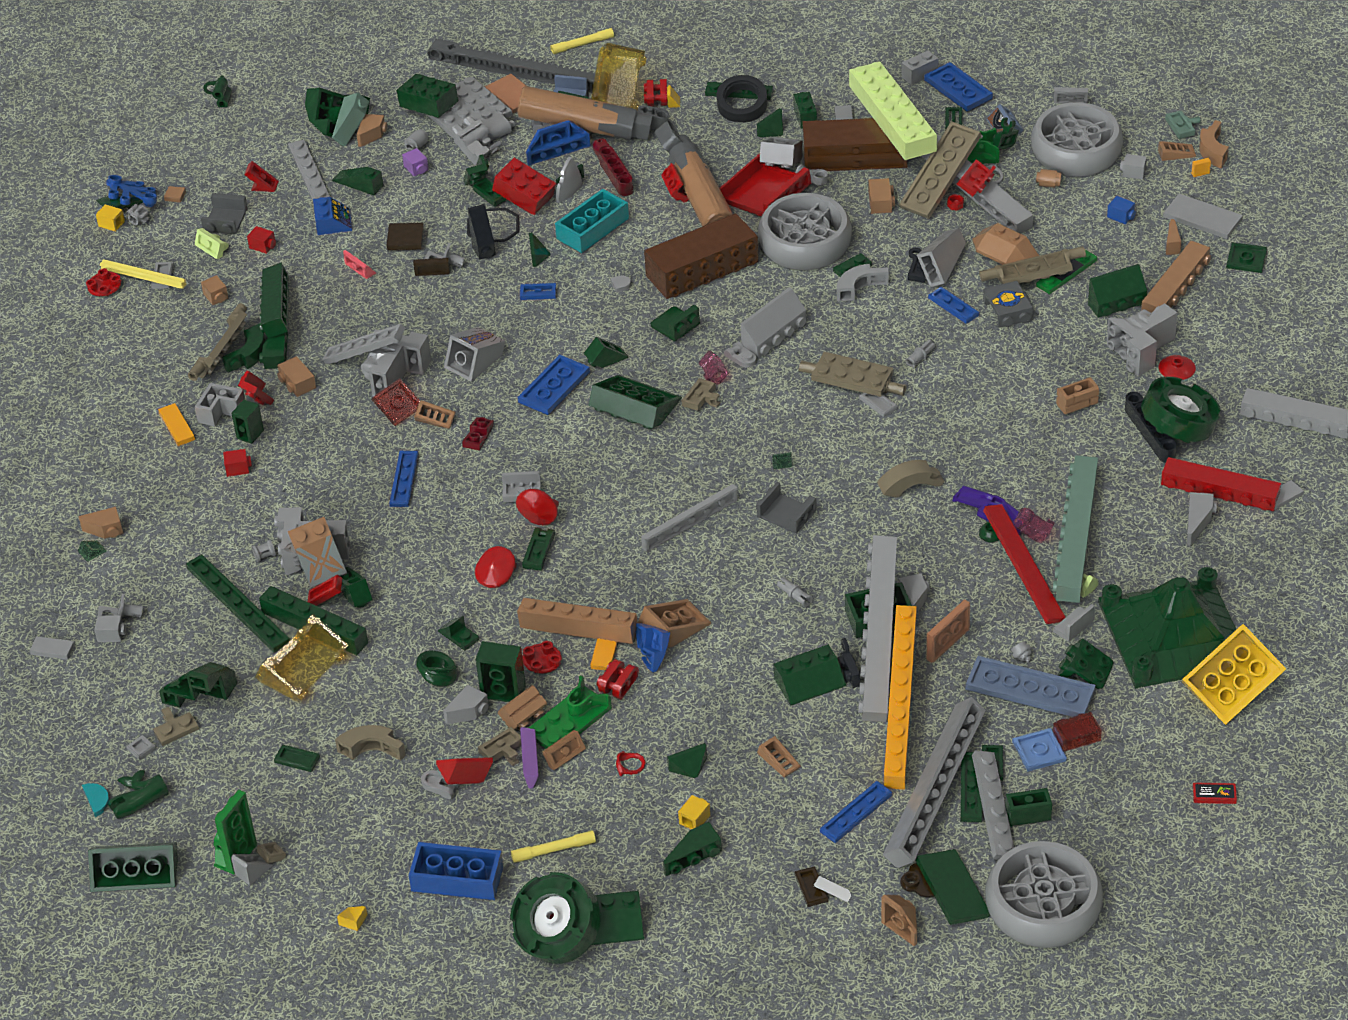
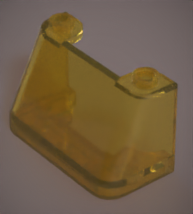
[591,43,646,110]
[255,614,349,701]

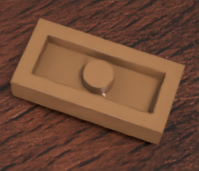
[542,730,586,770]

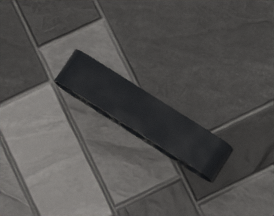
[1124,392,1177,463]

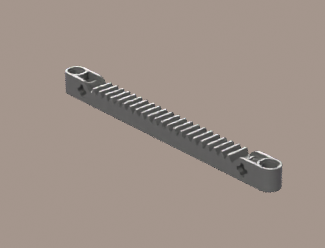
[427,39,628,98]

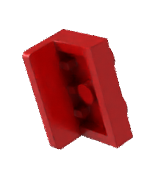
[957,159,996,197]
[661,163,689,202]
[238,370,274,405]

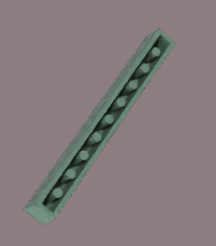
[1053,455,1098,603]

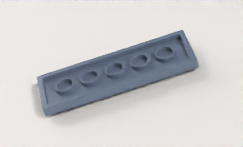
[965,656,1095,720]

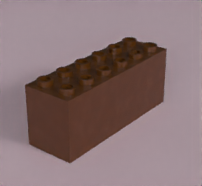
[803,118,907,171]
[644,213,758,299]

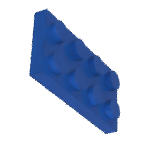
[924,62,993,111]
[517,354,590,415]

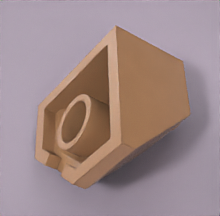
[881,894,917,946]

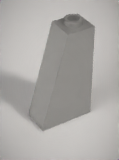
[917,227,966,287]

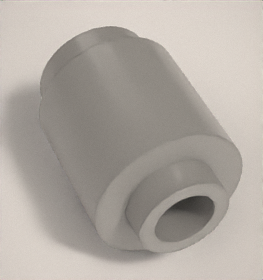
[404,129,428,151]

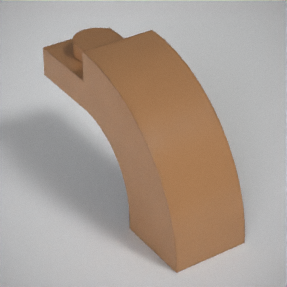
[1199,120,1229,168]

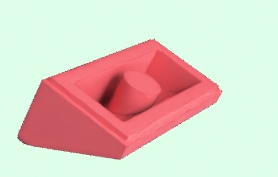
[343,250,376,279]

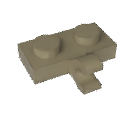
[681,378,720,411]
[153,707,199,746]
[478,727,521,766]

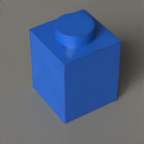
[1107,196,1136,225]

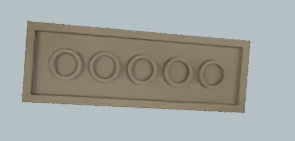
[899,121,982,219]

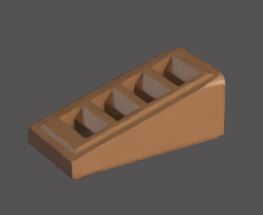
[1158,141,1196,161]
[1166,219,1181,255]
[414,400,456,429]
[757,736,801,778]

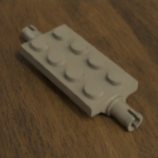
[979,246,1086,284]
[188,303,247,381]
[799,352,907,397]

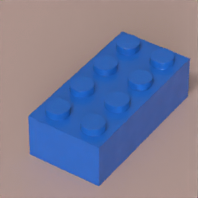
[408,842,504,900]

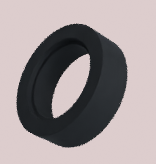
[716,75,767,123]

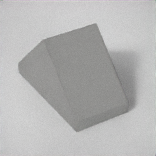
[231,854,273,885]

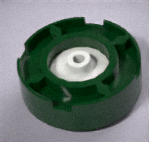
[1141,377,1221,443]
[510,872,601,964]

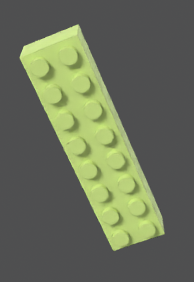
[849,62,937,160]

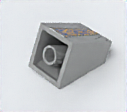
[444,327,505,382]

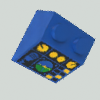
[313,197,352,235]

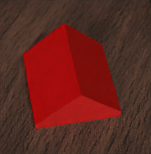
[436,757,493,785]

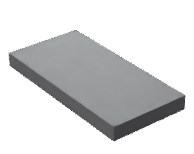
[1163,194,1243,239]

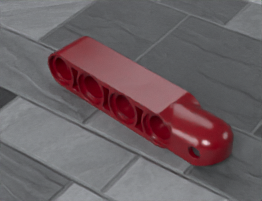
[592,138,634,196]

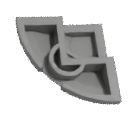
[556,157,582,203]

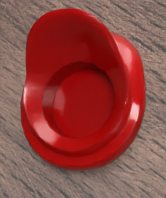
[516,489,559,526]
[475,546,517,588]

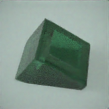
[771,452,792,469]
[78,540,107,562]

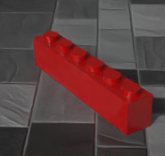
[1161,457,1281,511]

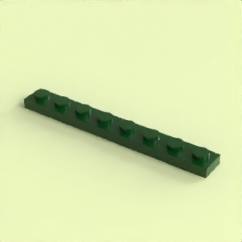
[186,554,291,653]

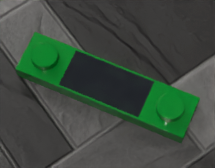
[1036,250,1097,295]

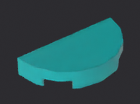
[82,783,109,817]

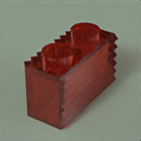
[1053,712,1102,752]

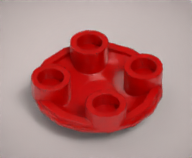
[86,268,122,296]
[522,641,562,674]

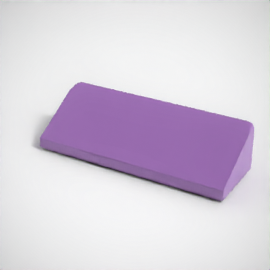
[520,727,539,788]

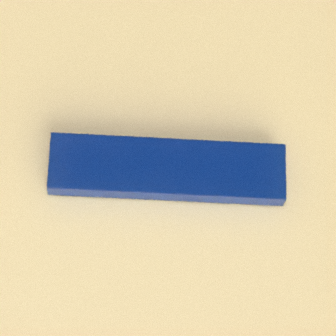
[389,451,419,507]
[820,781,892,843]

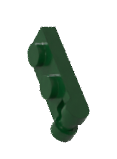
[522,527,555,571]

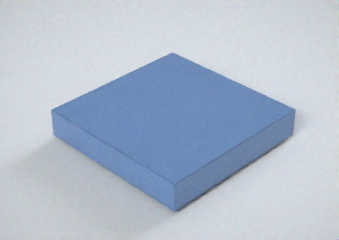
[1012,728,1067,772]

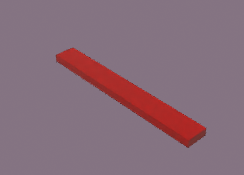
[983,504,1066,624]

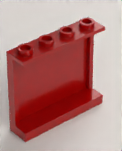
[720,153,811,216]

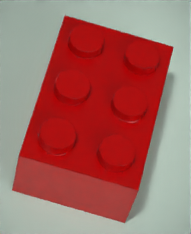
[492,157,556,215]

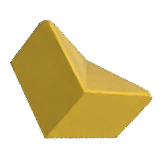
[337,906,368,931]

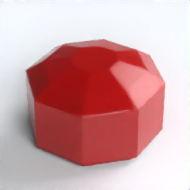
[947,194,964,210]

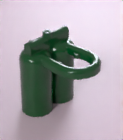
[203,75,232,108]

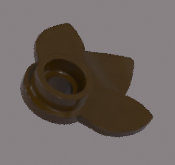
[900,863,934,897]

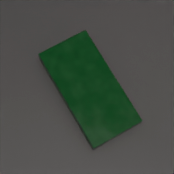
[916,849,990,925]

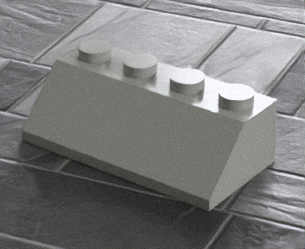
[740,287,806,359]

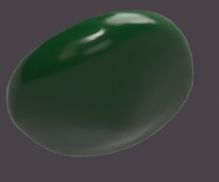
[416,650,458,687]

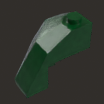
[305,87,370,138]
[159,662,237,708]

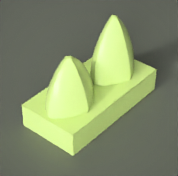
[195,228,229,259]

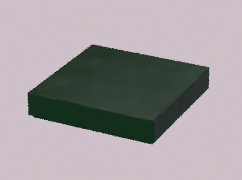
[1226,242,1267,273]

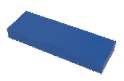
[928,287,979,324]

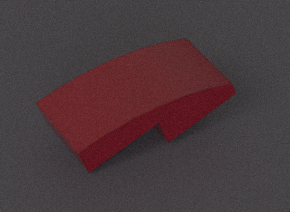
[462,417,494,451]

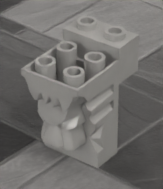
[1107,303,1177,376]
[361,329,432,400]
[274,507,350,575]

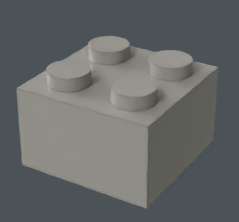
[760,136,803,168]

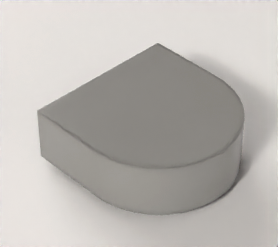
[610,275,631,293]

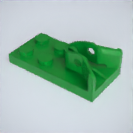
[967,128,999,164]
[529,675,612,749]
[214,789,257,875]

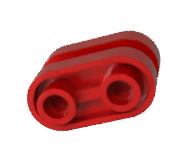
[644,79,668,107]
[596,659,639,700]

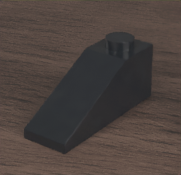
[468,204,496,260]

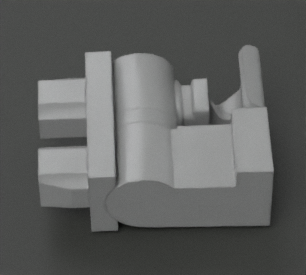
[451,116,501,165]

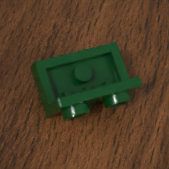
[464,154,489,186]

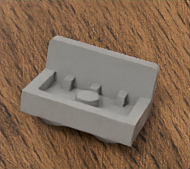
[502,471,541,502]

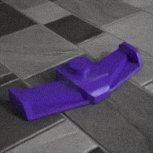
[952,486,1029,535]

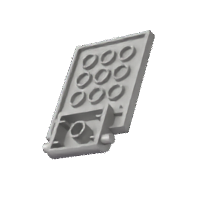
[426,77,515,145]

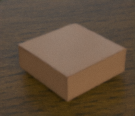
[164,186,186,202]

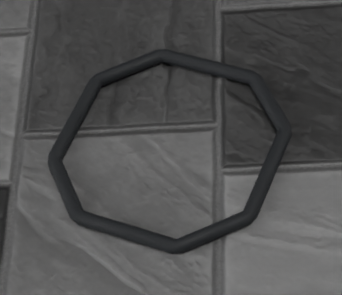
[467,208,520,242]

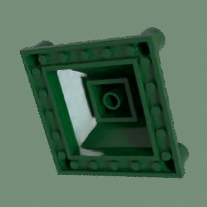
[1098,567,1237,689]

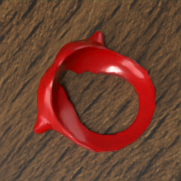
[616,751,646,776]

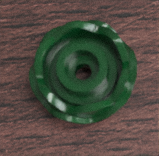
[979,522,999,543]

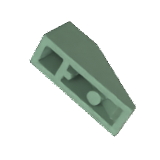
[332,92,369,146]

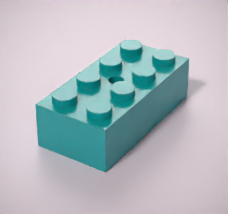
[555,189,629,253]

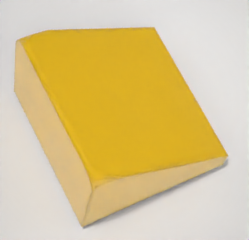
[667,85,680,108]

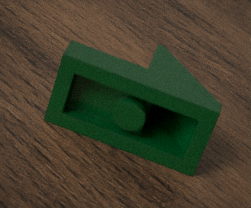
[438,616,479,651]

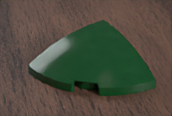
[96,194,143,209]

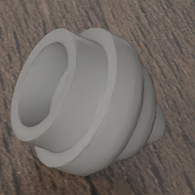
[1011,641,1031,663]

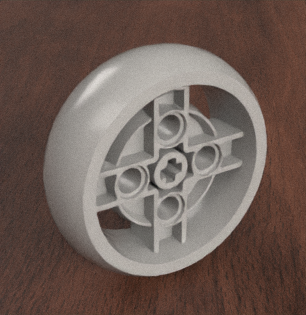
[1030,102,1123,177]
[758,193,852,270]
[985,841,1103,948]

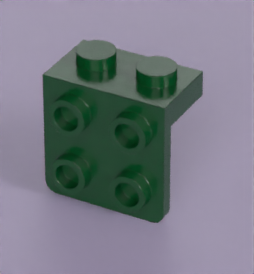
[650,305,700,342]
[1057,638,1114,689]

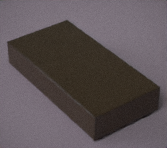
[413,258,450,276]
[794,866,828,907]

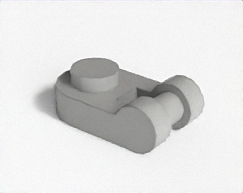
[724,341,756,368]
[421,770,460,799]

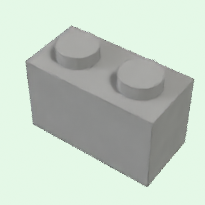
[902,50,938,85]

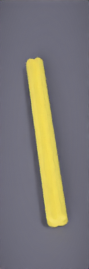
[100,259,187,289]

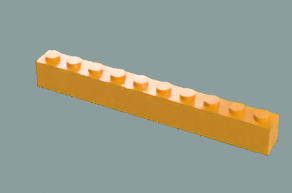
[884,605,917,790]

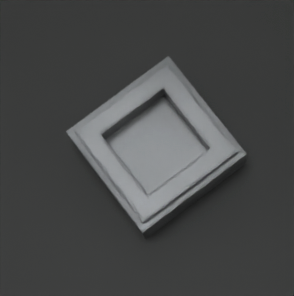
[126,735,156,760]

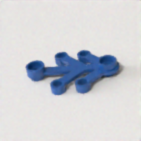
[106,175,157,207]

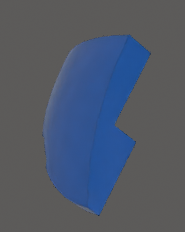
[636,623,670,672]

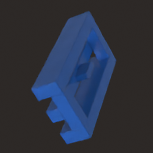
[520,283,556,300]

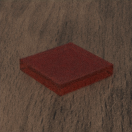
[371,378,420,426]

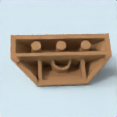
[972,223,1039,265]

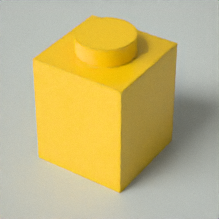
[96,204,125,232]
[678,795,710,829]

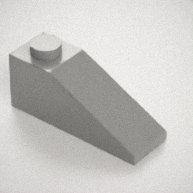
[1186,492,1217,546]

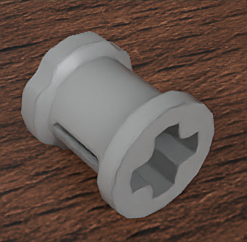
[251,540,276,562]

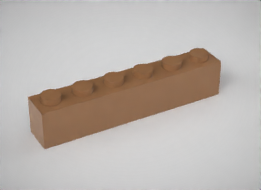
[1141,241,1211,313]
[517,598,638,644]

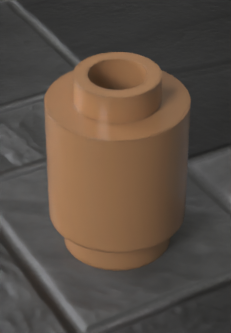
[1036,169,1062,188]

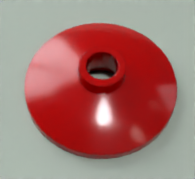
[1158,355,1196,380]

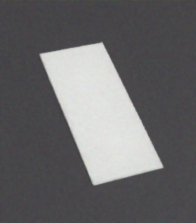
[814,876,851,902]

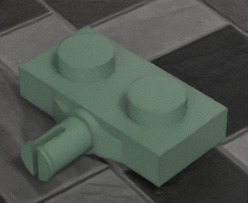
[1165,111,1201,139]

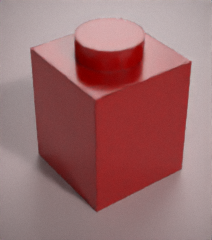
[247,226,276,254]
[223,449,252,477]

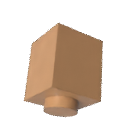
[201,275,228,305]

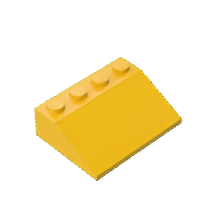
[1182,624,1286,725]

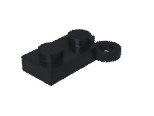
[908,248,926,283]
[837,638,860,688]

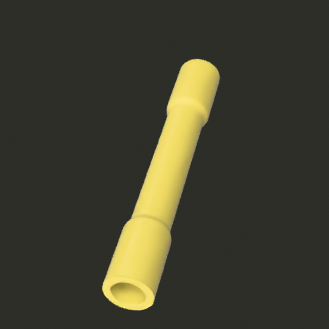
[550,28,614,54]
[511,830,596,863]

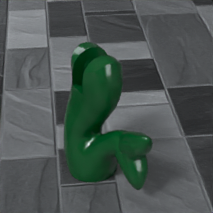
[108,770,169,819]

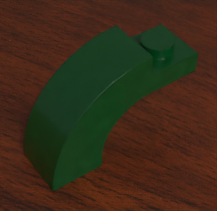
[222,324,265,373]

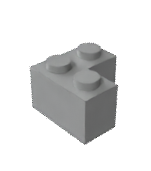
[195,383,245,426]

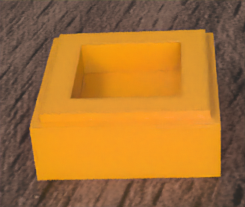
[1191,158,1211,177]

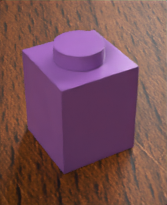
[402,148,428,176]

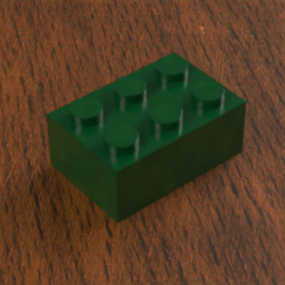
[396,74,459,118]
[845,582,912,638]
[475,641,526,702]

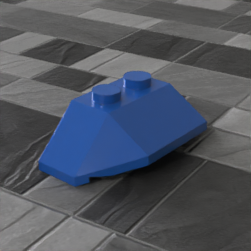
[526,120,591,166]

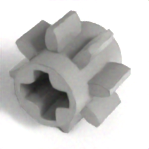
[127,204,149,225]

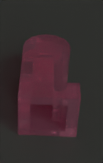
[699,351,729,385]
[1014,508,1055,543]

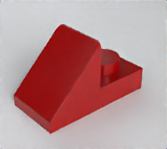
[244,161,279,192]

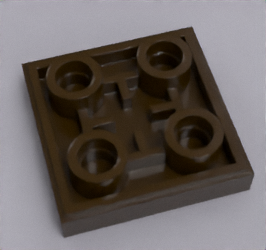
[386,222,424,250]

